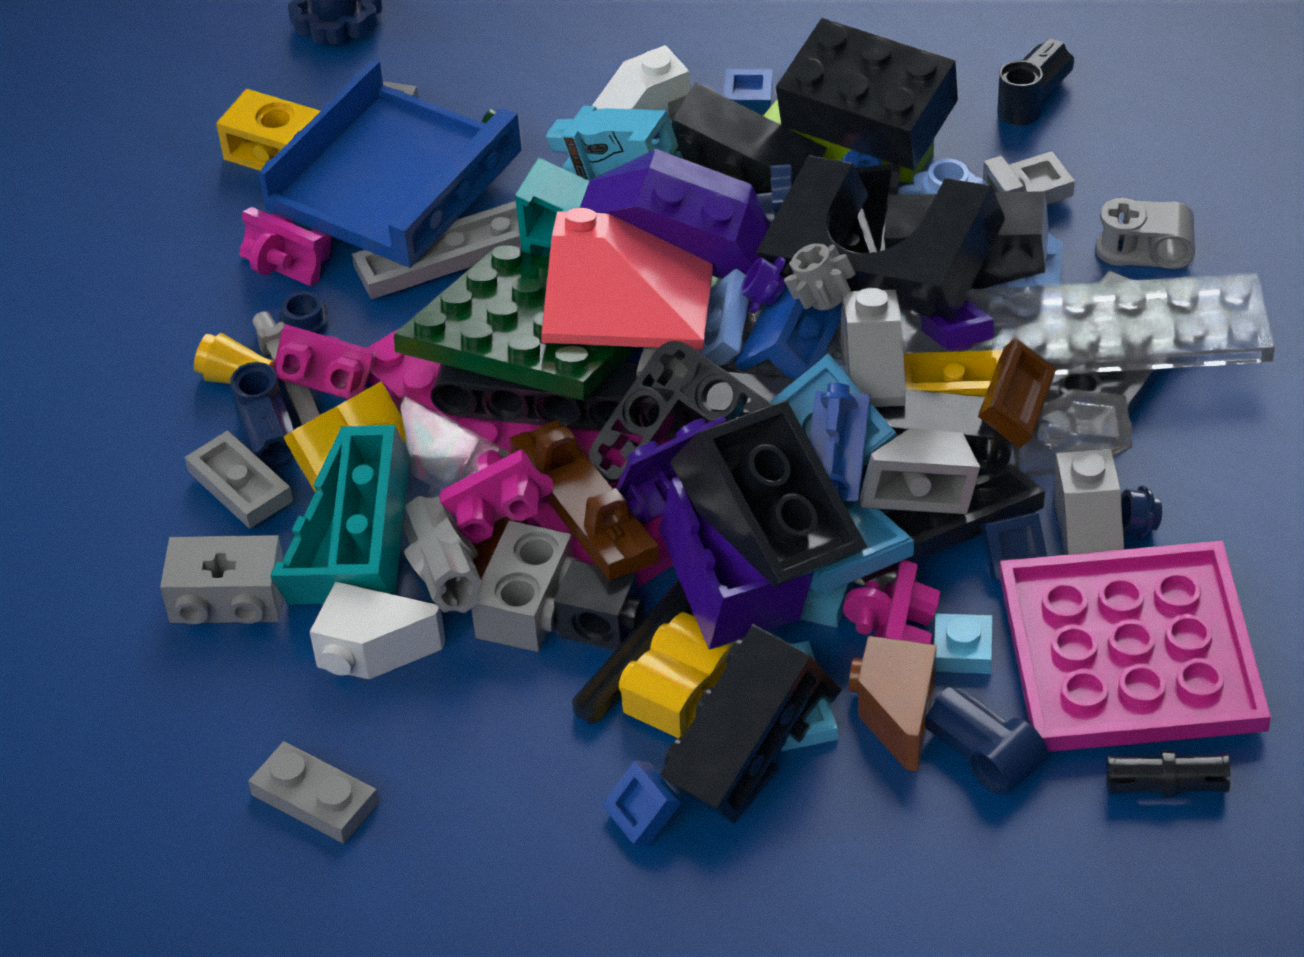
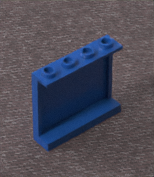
[258,59,522,268]

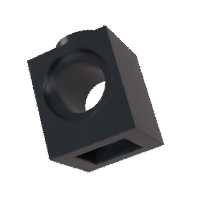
[553,560,645,650]

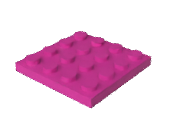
[1000,541,1271,752]

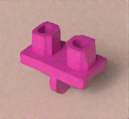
[239,207,332,286]
[273,325,376,399]
[440,449,553,544]
[843,560,941,644]

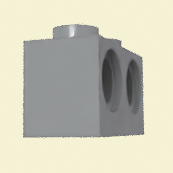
[471,521,580,652]

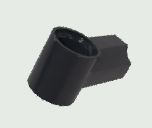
[997,38,1074,125]

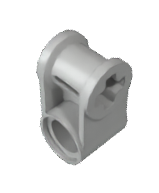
[1095,198,1195,269]

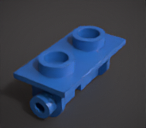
[810,383,871,503]

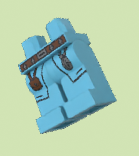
[546,106,683,181]

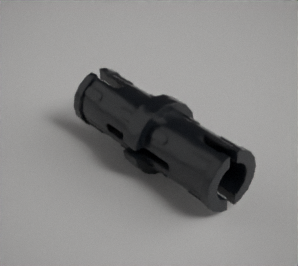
[1106,750,1230,798]

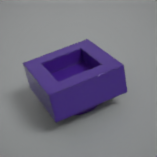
[921,300,994,351]

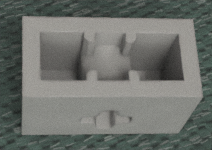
[160,535,284,624]

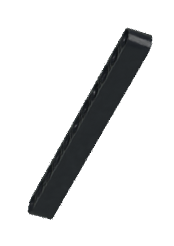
[430,362,1013,471]

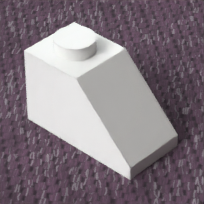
[592,45,690,123]
[310,582,446,680]

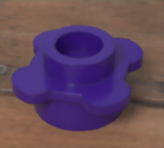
[740,256,786,313]

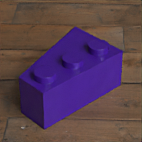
[659,477,814,650]

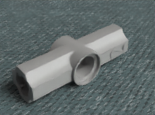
[403,495,482,613]

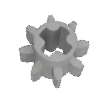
[784,243,855,310]

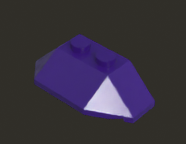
[580,149,770,279]

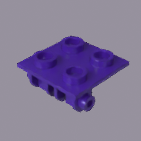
[616,415,726,525]

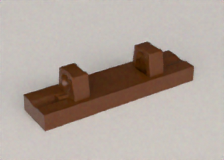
[509,420,659,581]

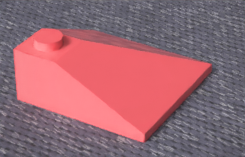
[541,208,713,350]

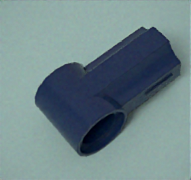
[230,362,294,470]
[925,687,1048,795]

